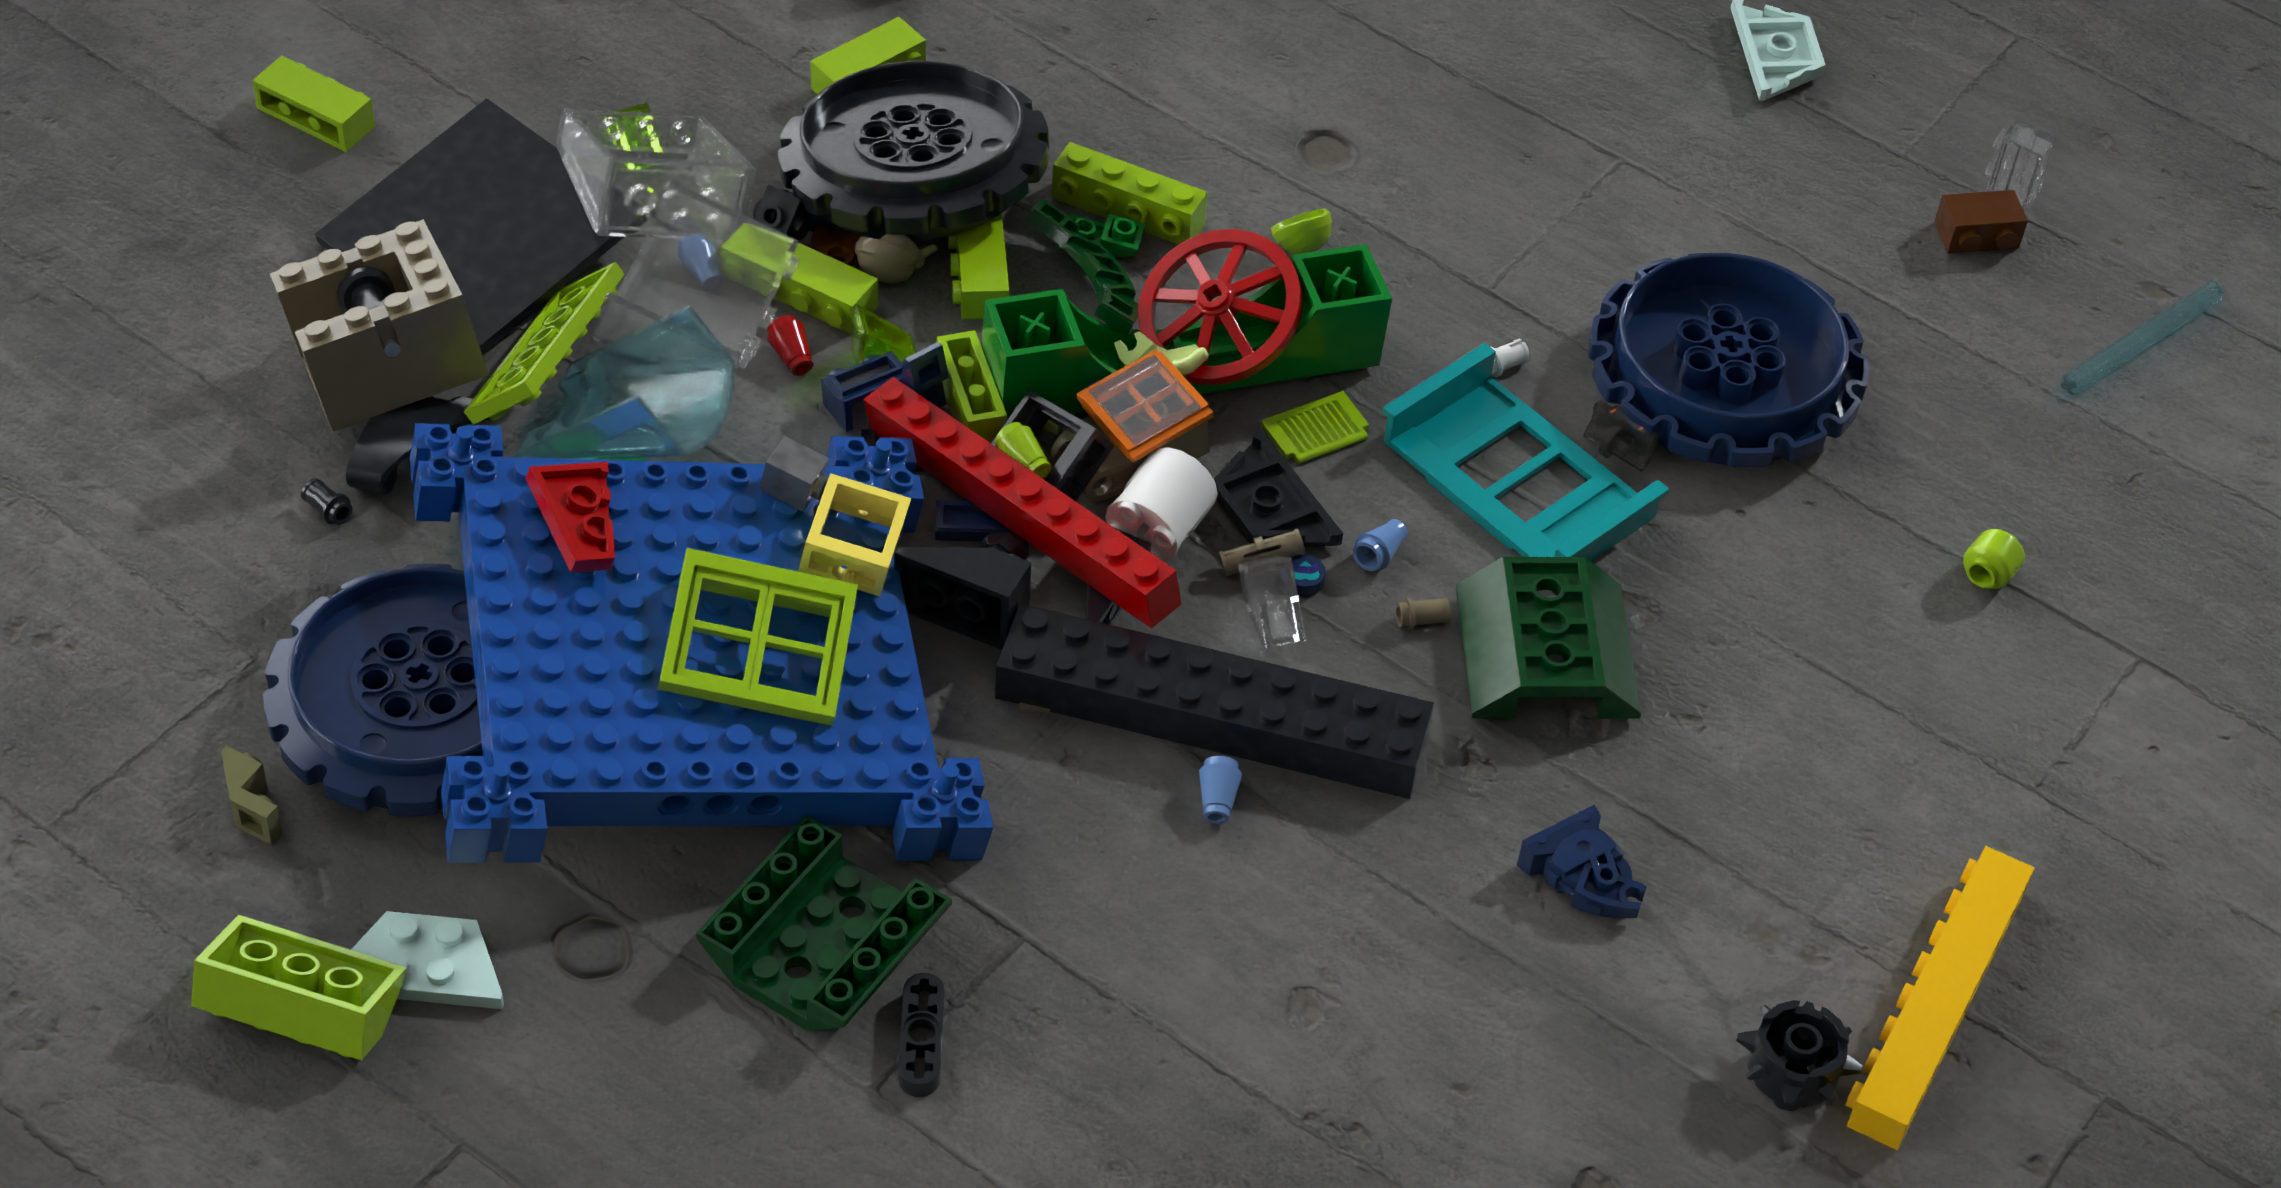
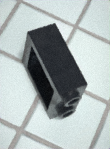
[991,390,1114,501]

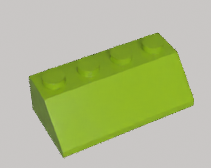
[191,915,407,1060]

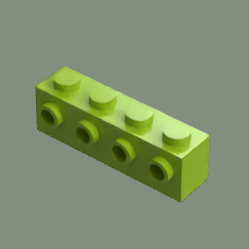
[1052,142,1208,245]

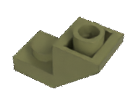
[221,746,283,845]

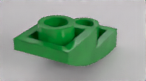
[1058,213,1146,257]

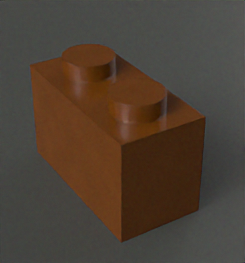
[1934,190,2028,254]

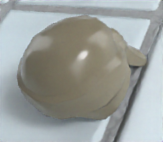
[855,234,938,284]

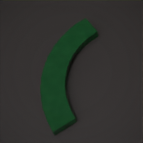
[1025,199,1138,335]

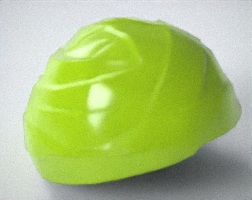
[1270,209,1333,255]

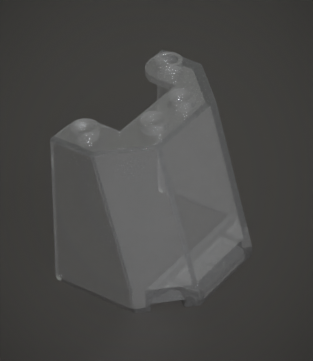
[592,180,800,381]

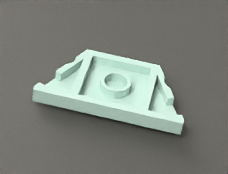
[1730,0,1825,101]
[351,911,504,1009]

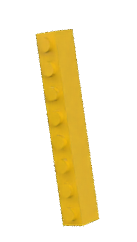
[1845,846,2035,1151]

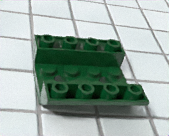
[1455,557,1641,719]
[696,814,952,1031]

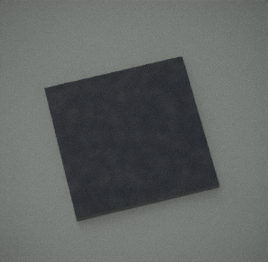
[315,98,647,355]

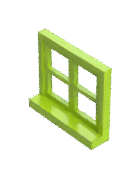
[657,548,858,726]

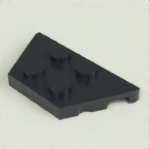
[1214,430,1343,546]

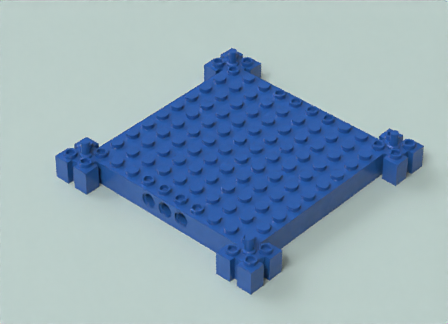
[410,423,994,863]

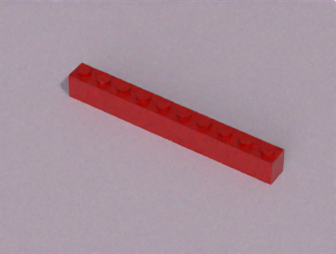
[863,377,1182,629]

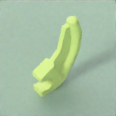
[1114,331,1209,375]

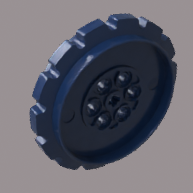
[1588,253,1869,467]
[263,564,483,817]

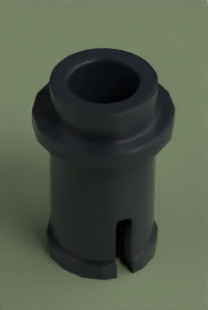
[301,478,353,525]

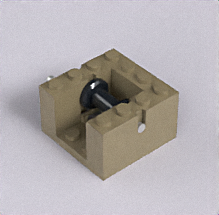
[269,219,489,432]

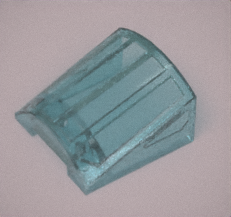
[514,306,735,460]

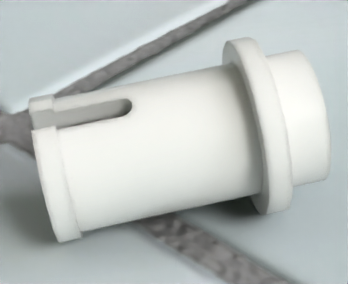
[1491,339,1530,378]

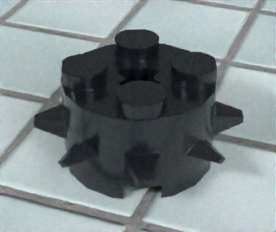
[1736,1000,1863,1112]

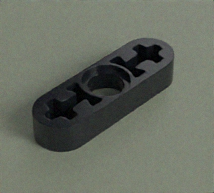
[898,973,944,1097]

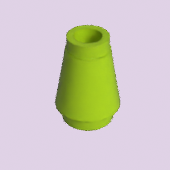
[995,422,1051,479]

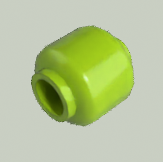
[1963,529,2025,590]

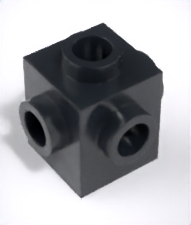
[753,184,812,243]

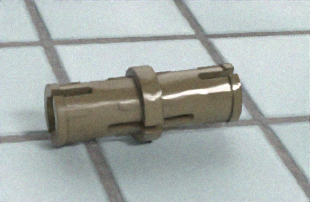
[1219,529,1305,577]

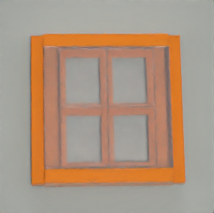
[1077,349,1214,463]

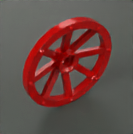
[1138,229,1303,385]

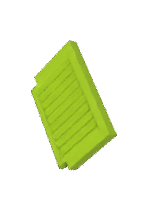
[1260,391,1369,464]

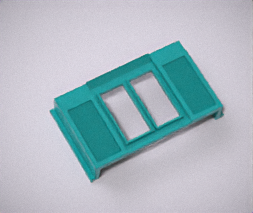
[1382,343,1669,561]

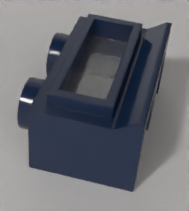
[821,351,903,432]

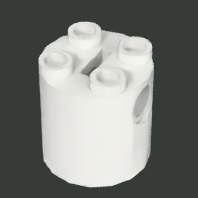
[1105,447,1218,562]

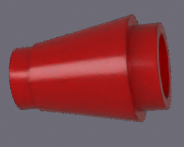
[767,315,814,376]

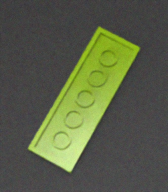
[464,262,625,425]

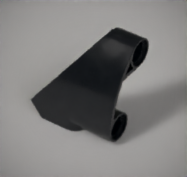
[346,396,490,495]

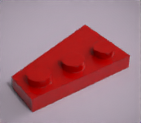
[525,462,615,573]

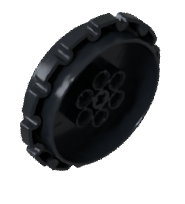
[778,61,1049,241]

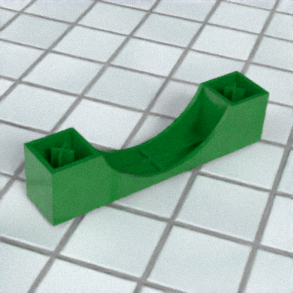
[981,244,1392,420]

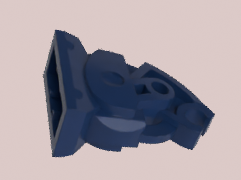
[1517,805,1647,918]

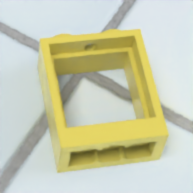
[798,473,911,596]

